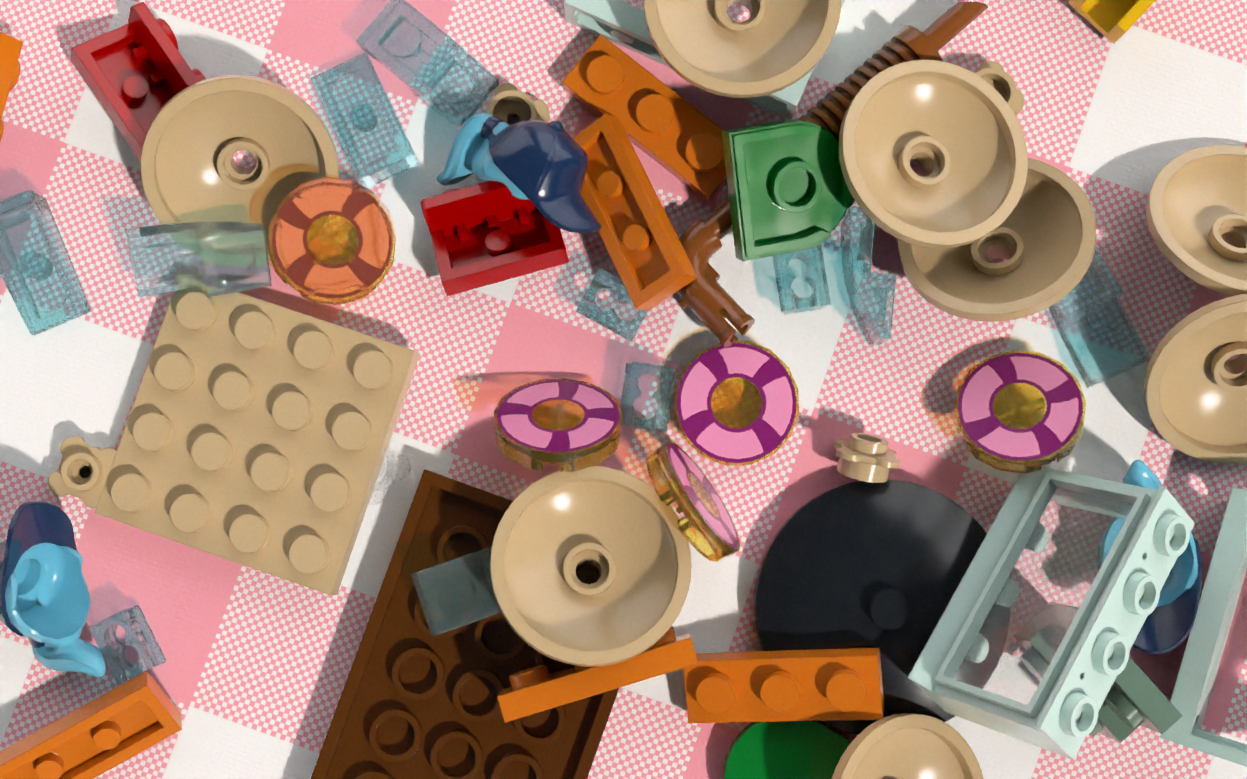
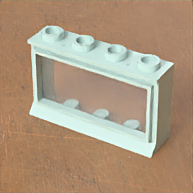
[908,459,1195,760]

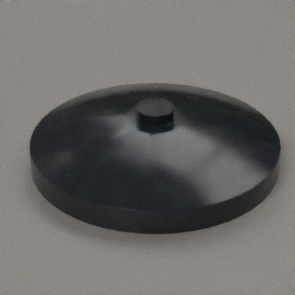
[754,480,1012,734]

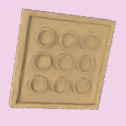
[95,273,420,596]

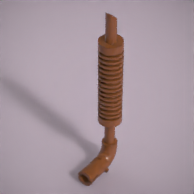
[678,1,988,348]

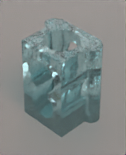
[772,244,831,315]
[576,268,651,342]
[618,361,676,432]
[89,605,167,685]

